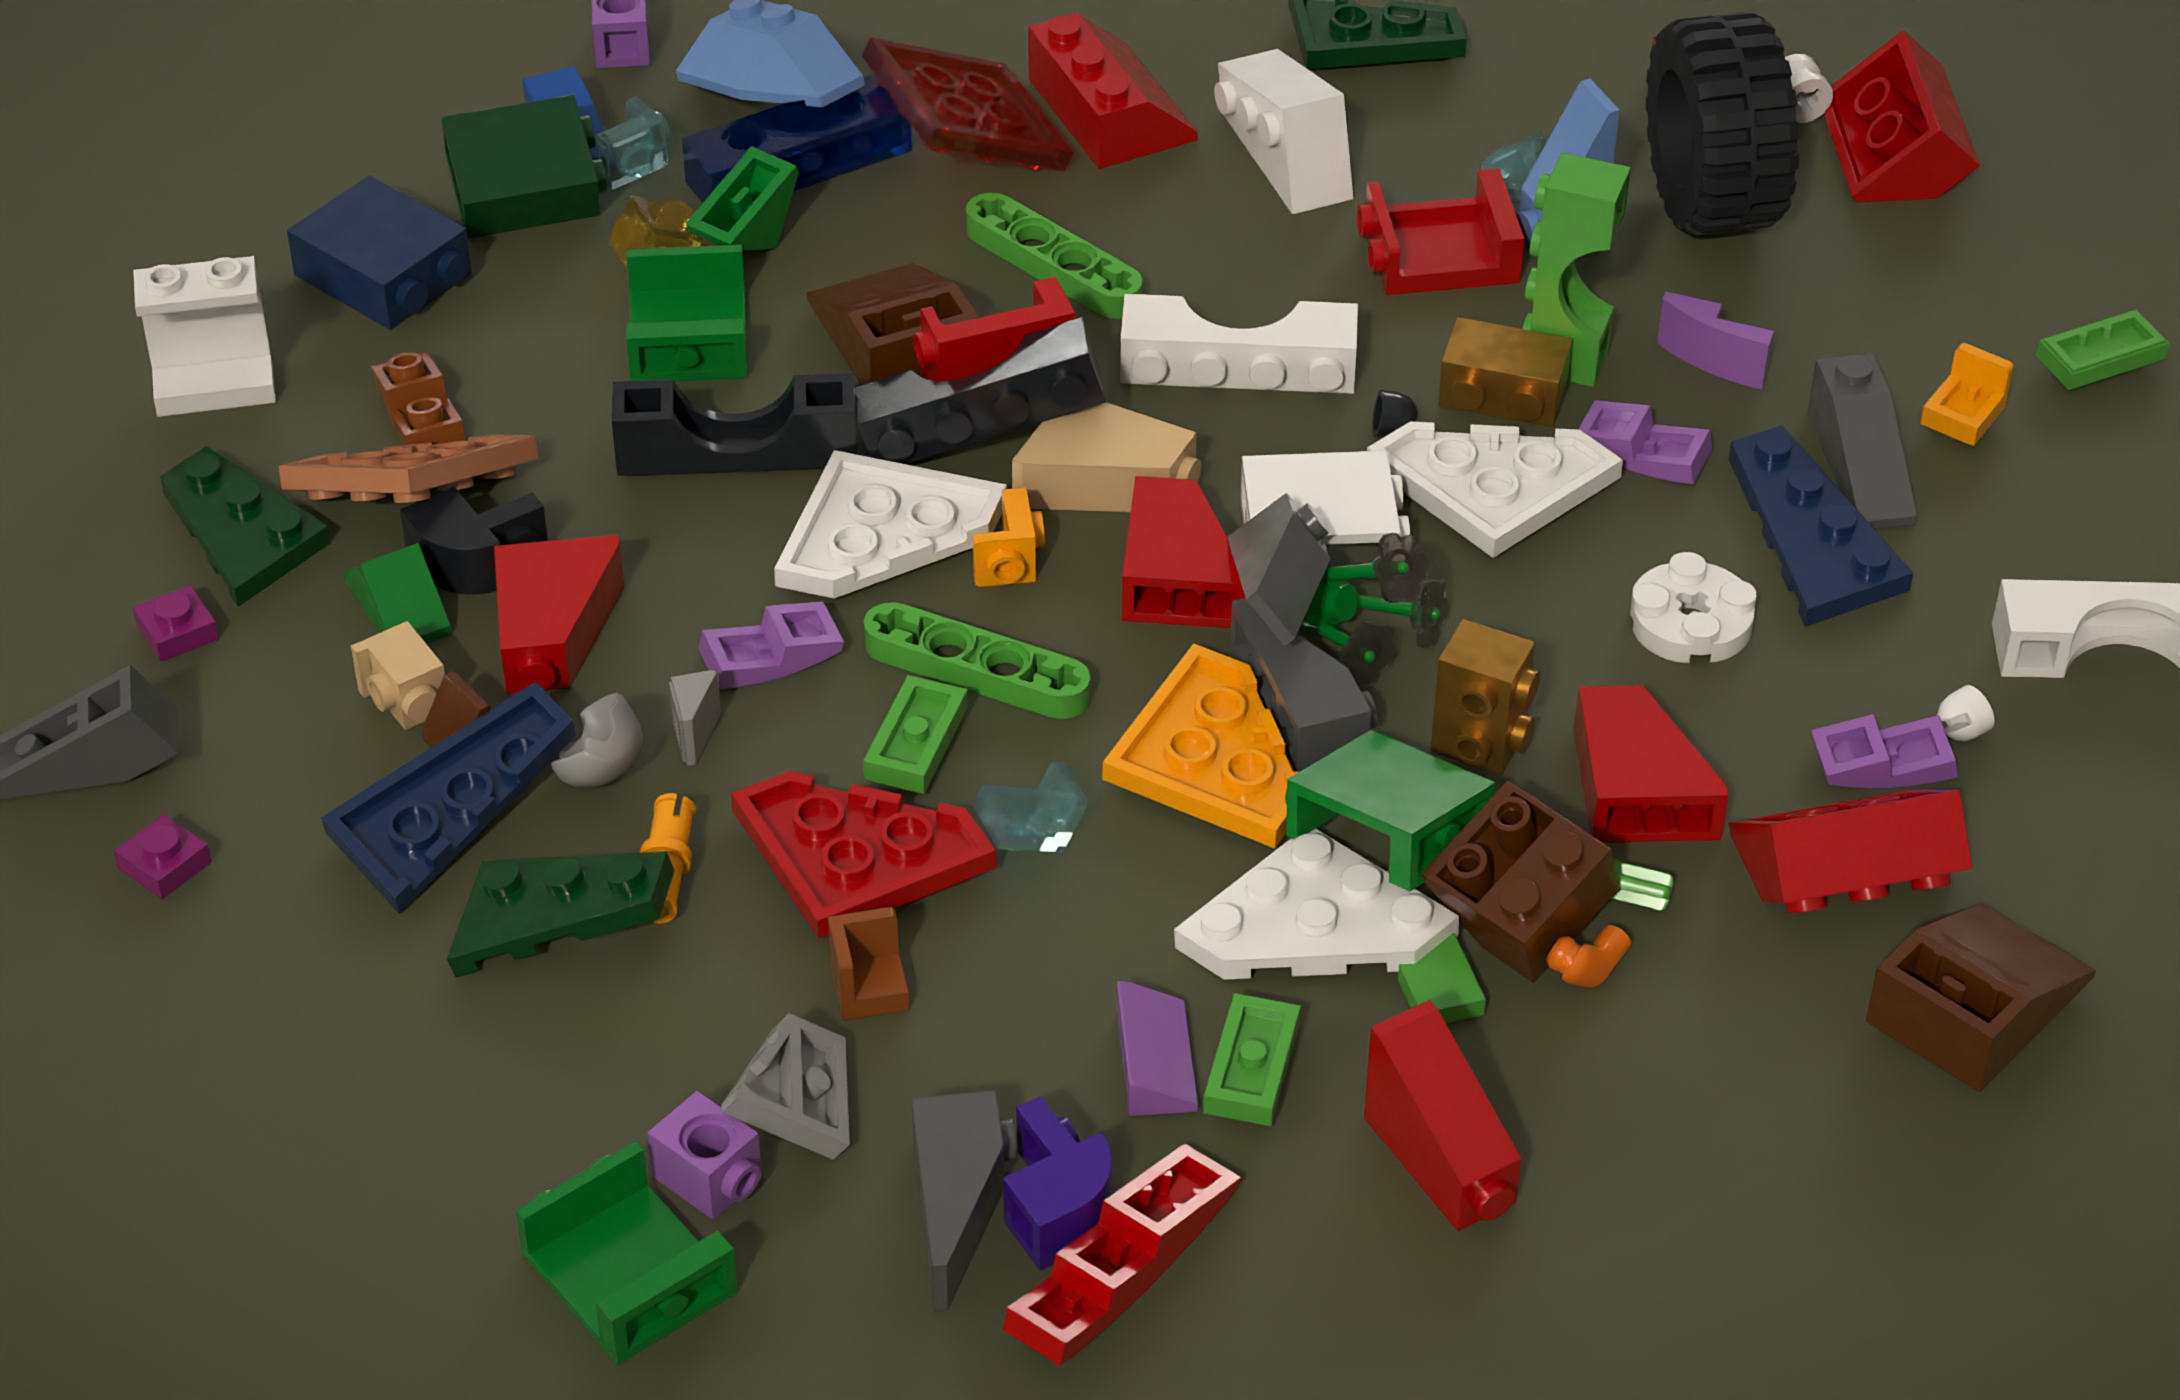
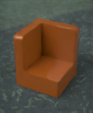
[828,907,909,1021]

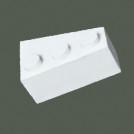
[1214,49,1353,215]

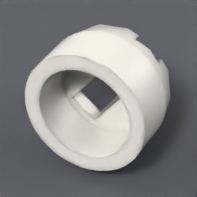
[1937,685,1995,742]

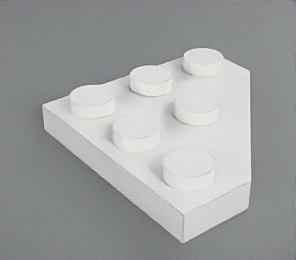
[1367,421,1623,558]
[774,450,1007,599]
[1174,829,1459,980]

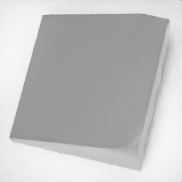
[669,670,721,766]

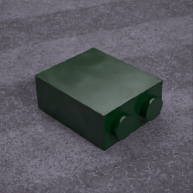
[441,94,607,239]

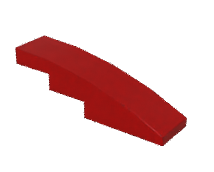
[1002,1143,1241,1366]

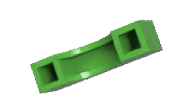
[1522,152,1631,387]

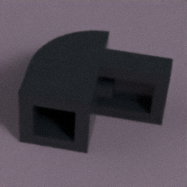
[400,487,548,595]

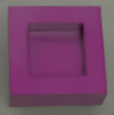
[133,585,219,662]
[114,814,212,899]

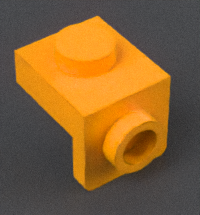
[1920,343,2014,446]
[973,487,1045,587]

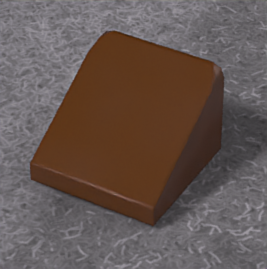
[422,670,490,747]

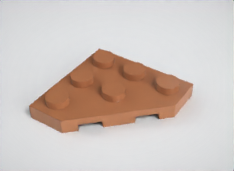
[279,434,539,503]

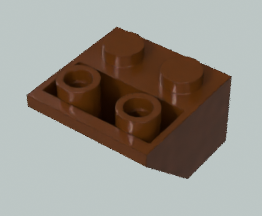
[1421,780,1619,983]

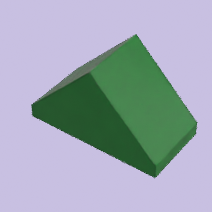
[685,146,799,251]
[343,543,452,644]

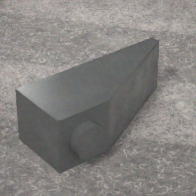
[1807,353,1918,529]
[1227,493,1331,646]
[1230,598,1377,772]
[0,665,179,800]
[911,1090,1016,1311]

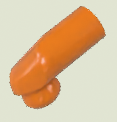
[1546,925,1631,989]

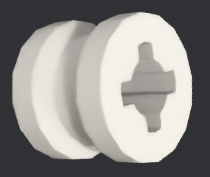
[1785,54,1833,123]

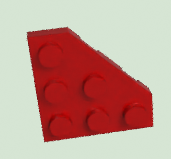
[731,770,996,939]

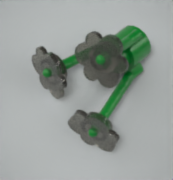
[1302,533,1449,686]

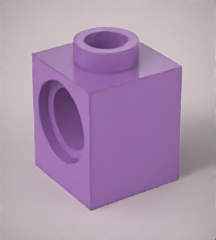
[591,0,650,68]
[647,1091,762,1220]

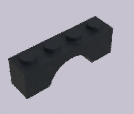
[855,317,1106,464]
[612,373,857,476]

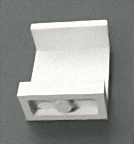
[133,256,276,417]
[1240,450,1410,578]

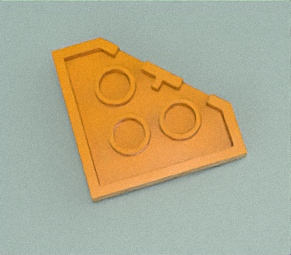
[1102,643,1298,849]

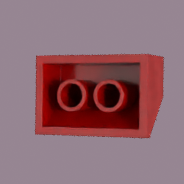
[1028,13,1197,169]
[1824,30,1980,203]
[1728,789,1973,913]

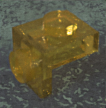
[609,196,708,270]

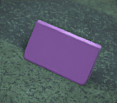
[1116,981,1198,1116]

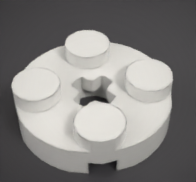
[1630,552,1757,663]

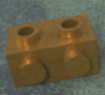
[1431,619,1540,774]

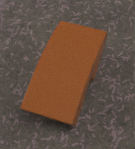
[371,352,466,445]

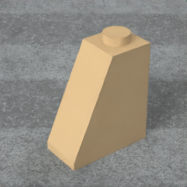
[1012,402,1202,512]

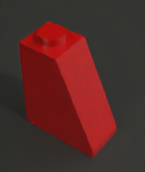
[1122,476,1246,629]
[494,535,624,694]
[1573,685,1728,843]
[1364,1000,1522,1232]

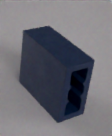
[287,175,472,330]

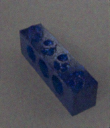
[682,72,912,203]

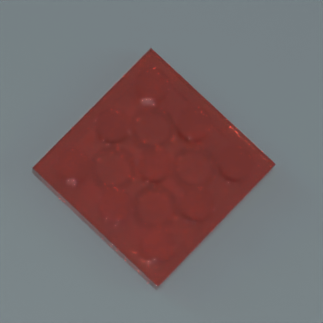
[862,37,1074,171]

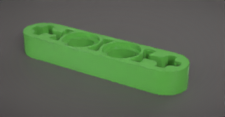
[966,192,1143,319]
[863,602,1091,719]

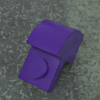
[1003,1096,1112,1271]

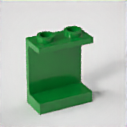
[626,244,747,382]
[1285,730,1495,891]
[516,1141,738,1365]

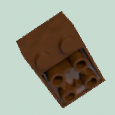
[807,263,979,385]
[1866,903,2096,1093]

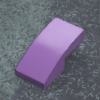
[1657,291,1774,390]
[1578,400,1713,485]
[698,601,844,690]
[1811,714,1958,789]

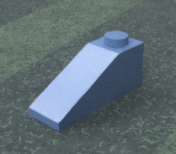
[1516,78,1620,246]

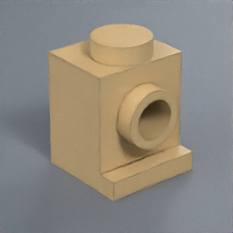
[351,621,445,730]

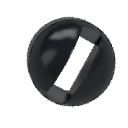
[1372,390,1419,438]

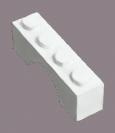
[1120,294,1358,394]
[1992,579,2180,678]

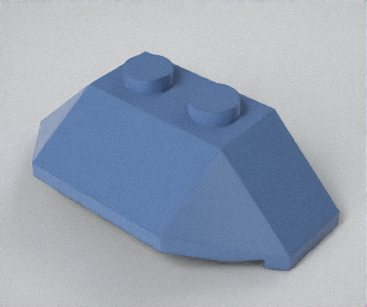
[676,0,865,107]

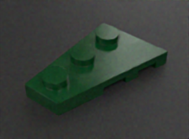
[160,446,331,607]

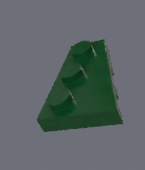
[1288,0,1467,69]
[447,852,675,977]

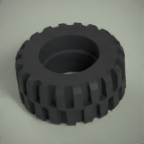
[1646,12,1800,236]

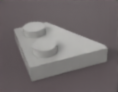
[722,1013,850,1160]

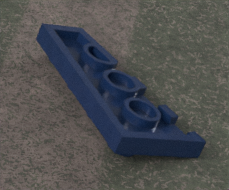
[1729,425,1913,627]
[321,682,576,914]

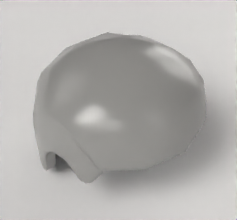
[551,692,643,789]

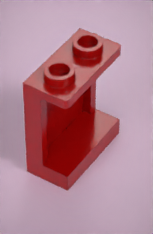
[1357,168,1524,296]
[913,277,1075,381]

